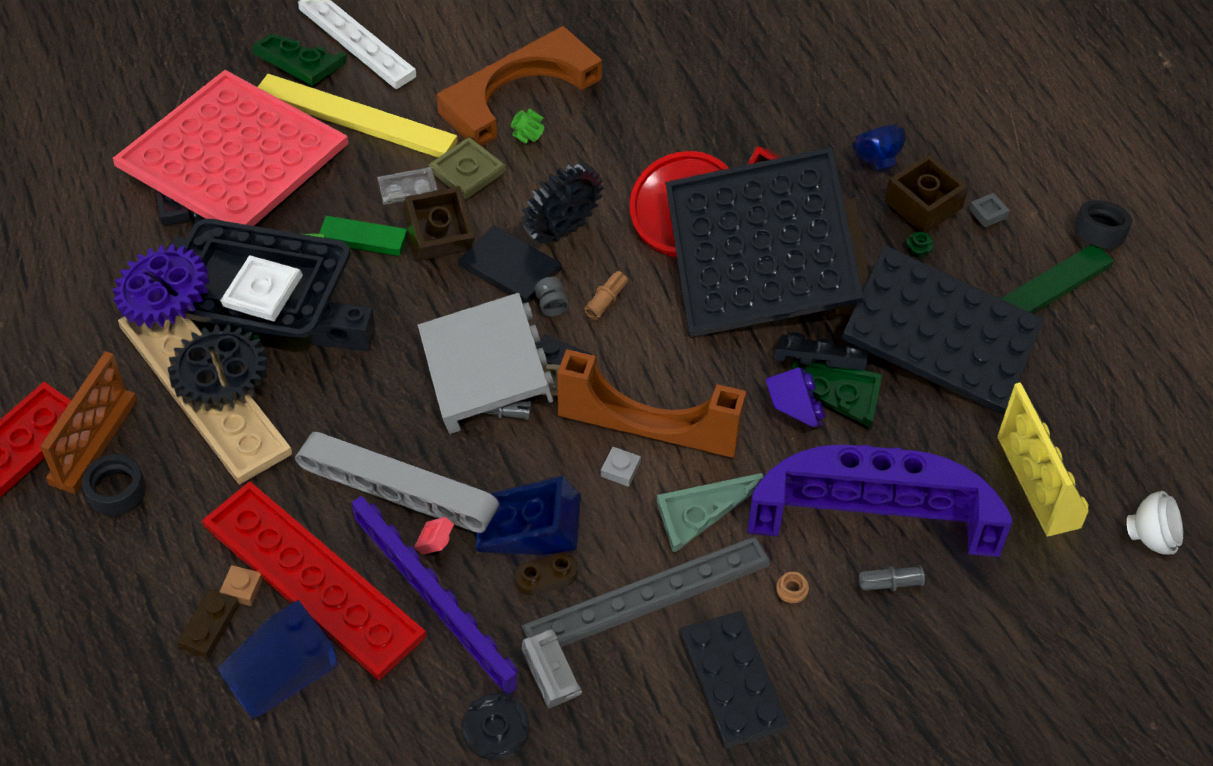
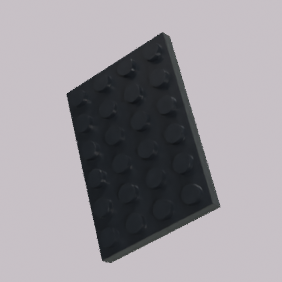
[841,245,1044,415]

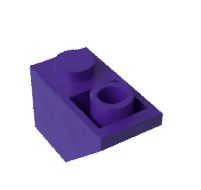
[766,367,825,428]

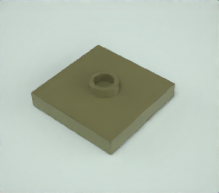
[428,137,506,200]

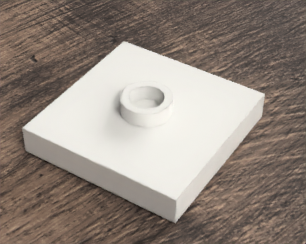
[220,255,303,321]

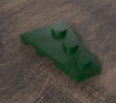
[791,357,882,428]

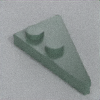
[657,473,763,552]

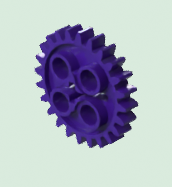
[113,244,210,329]

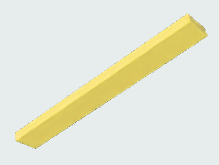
[258,74,457,158]

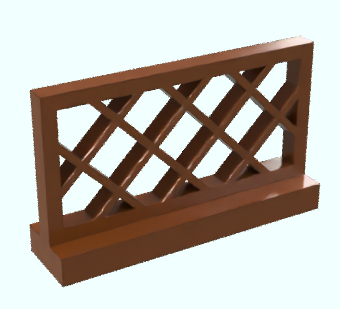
[40,351,137,494]

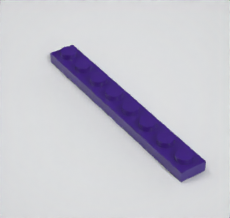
[351,496,518,696]

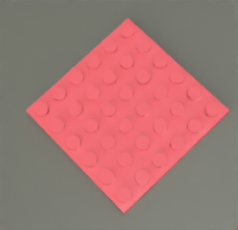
[113,70,348,226]

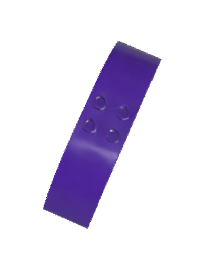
[747,445,1012,557]

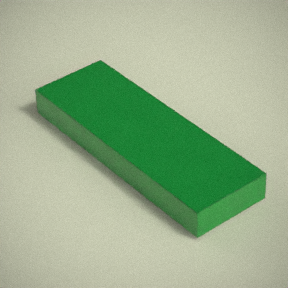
[319,216,408,256]

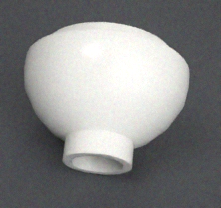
[1127,491,1183,555]

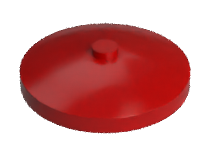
[629,151,729,257]

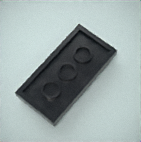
[680,611,789,749]

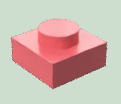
[414,517,454,555]

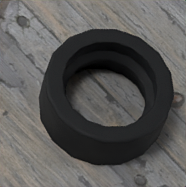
[1074,200,1133,248]
[82,454,146,516]

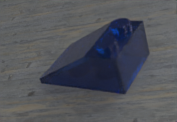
[475,476,581,555]
[217,600,338,720]

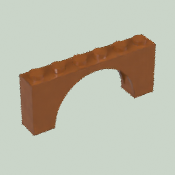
[436,26,602,146]
[558,349,747,458]

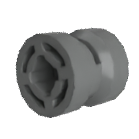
[534,277,570,317]

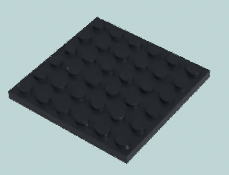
[665,147,864,337]

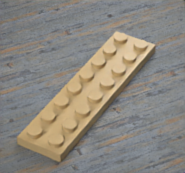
[118,316,292,485]

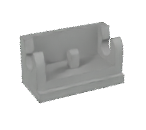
[521,629,582,709]

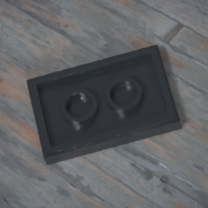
[459,225,561,303]

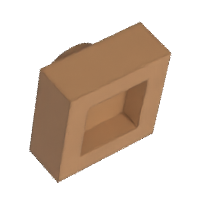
[219,565,263,606]

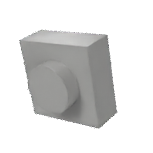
[601,447,641,487]

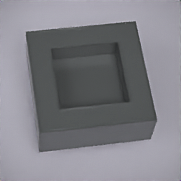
[969,193,1009,228]

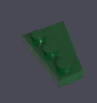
[253,33,347,86]

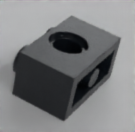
[310,302,375,352]

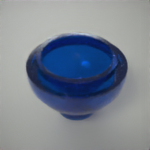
[852,124,906,171]

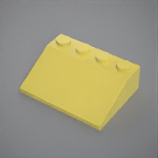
[998,383,1088,537]

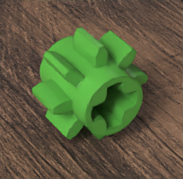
[511,109,544,144]

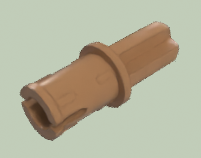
[584,271,628,320]

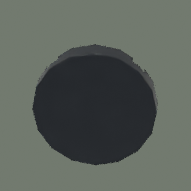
[461,693,530,761]

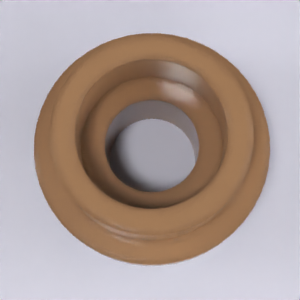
[776,572,809,603]

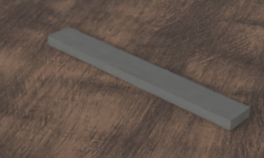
[522,536,770,647]

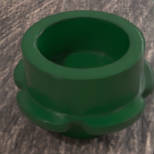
[906,232,934,258]

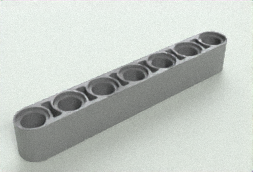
[295,432,499,533]

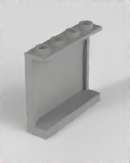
[418,293,555,434]

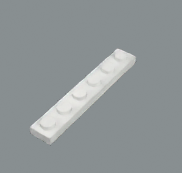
[298,0,416,89]

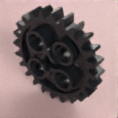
[522,162,604,244]
[168,325,269,411]

